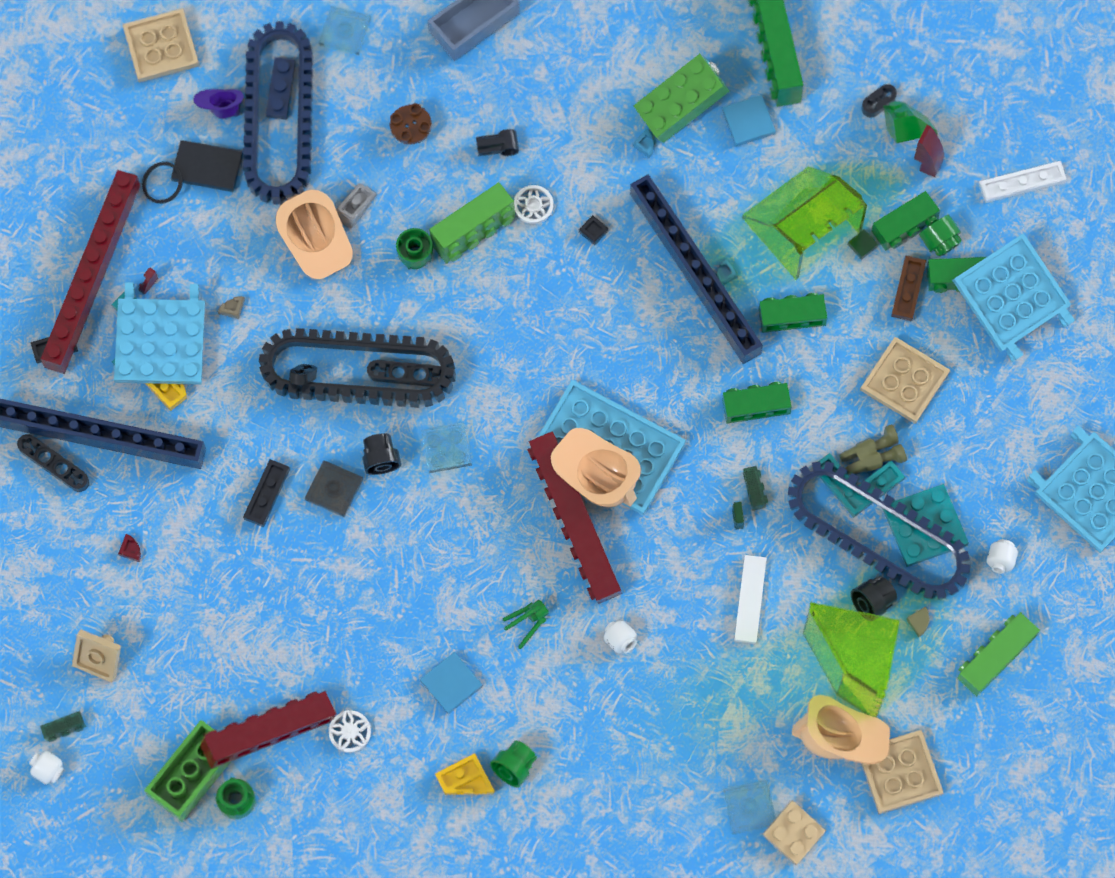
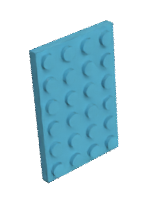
[538,380,686,516]

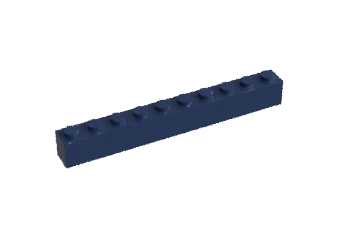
[630,174,763,364]
[0,399,206,469]

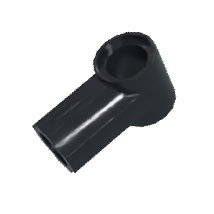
[476,129,519,156]

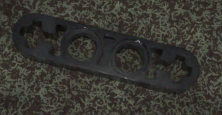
[367,360,441,387]
[17,434,89,492]

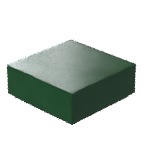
[847,229,878,260]
[732,502,744,530]

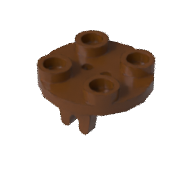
[390,103,432,145]

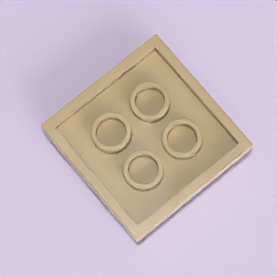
[122,8,199,82]
[860,337,950,424]
[861,730,944,814]

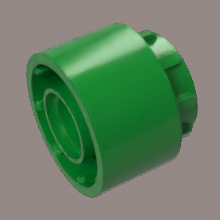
[919,214,961,257]

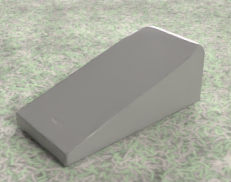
[336,183,377,229]

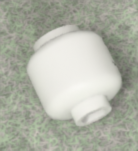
[986,539,1018,574]
[604,621,637,653]
[29,751,64,784]

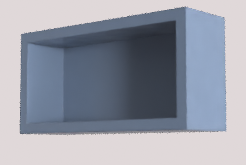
[428,0,520,61]

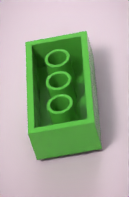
[633,53,730,143]
[429,182,515,264]
[144,720,230,822]

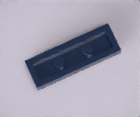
[266,57,296,120]

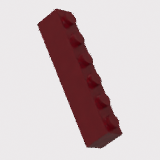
[200,691,337,769]

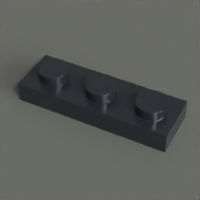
[243,459,290,527]

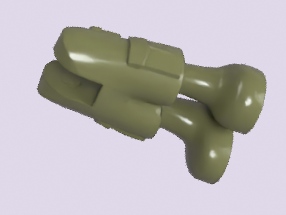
[839,424,907,475]

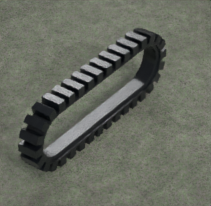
[259,328,456,408]

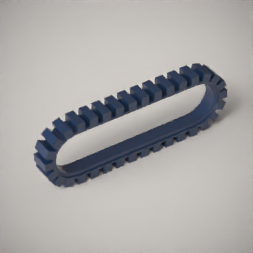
[243,21,313,204]
[788,461,971,600]

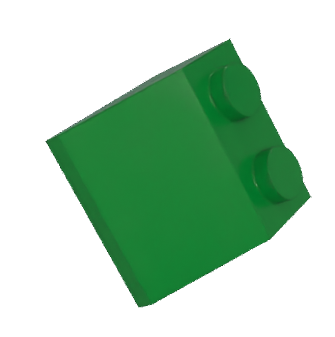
[883,101,938,143]

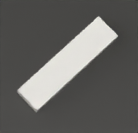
[979,161,1067,203]
[734,555,767,644]

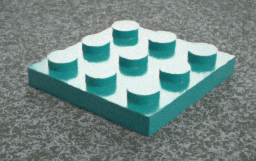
[882,484,969,567]

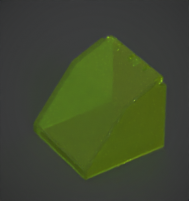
[742,166,867,280]
[803,602,900,717]

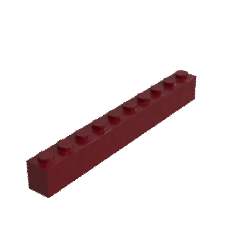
[41,170,140,374]

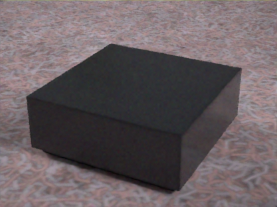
[579,215,609,245]

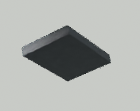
[171,140,243,192]

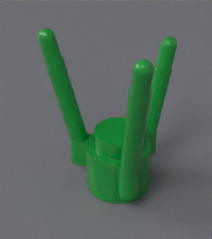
[502,599,549,649]

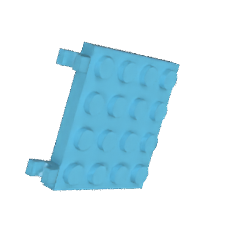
[952,233,1075,362]
[114,282,205,385]
[1027,425,1115,553]

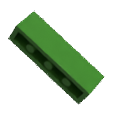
[957,612,1040,697]

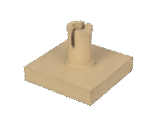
[72,629,121,683]

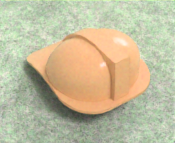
[276,189,353,279]
[551,428,641,507]
[792,695,890,764]

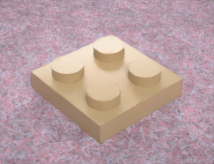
[762,800,826,865]

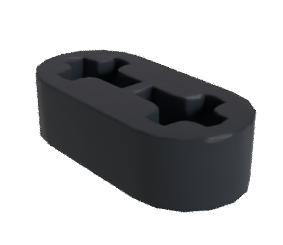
[861,84,897,118]
[289,364,317,385]

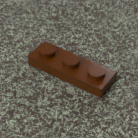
[891,255,926,322]

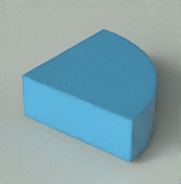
[633,129,654,159]
[717,258,738,285]

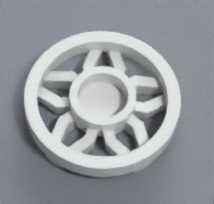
[514,185,553,224]
[329,710,371,753]

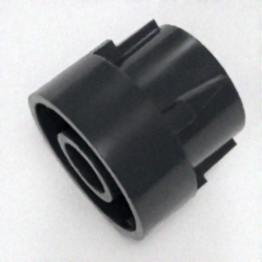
[362,433,402,475]
[851,576,897,622]

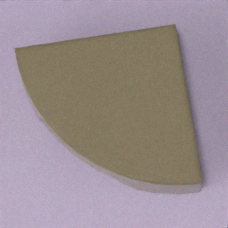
[218,296,245,319]
[906,606,929,637]

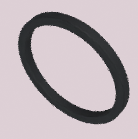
[142,162,183,204]

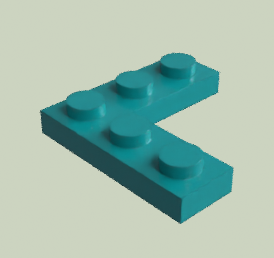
[812,453,905,518]

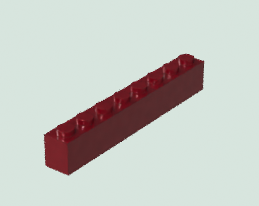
[527,431,622,604]

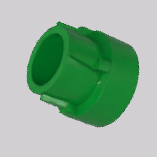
[396,228,433,269]
[490,740,537,788]
[215,777,256,819]

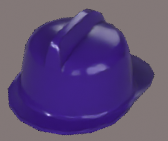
[193,89,244,119]

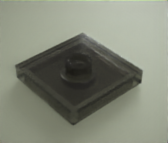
[305,460,363,518]

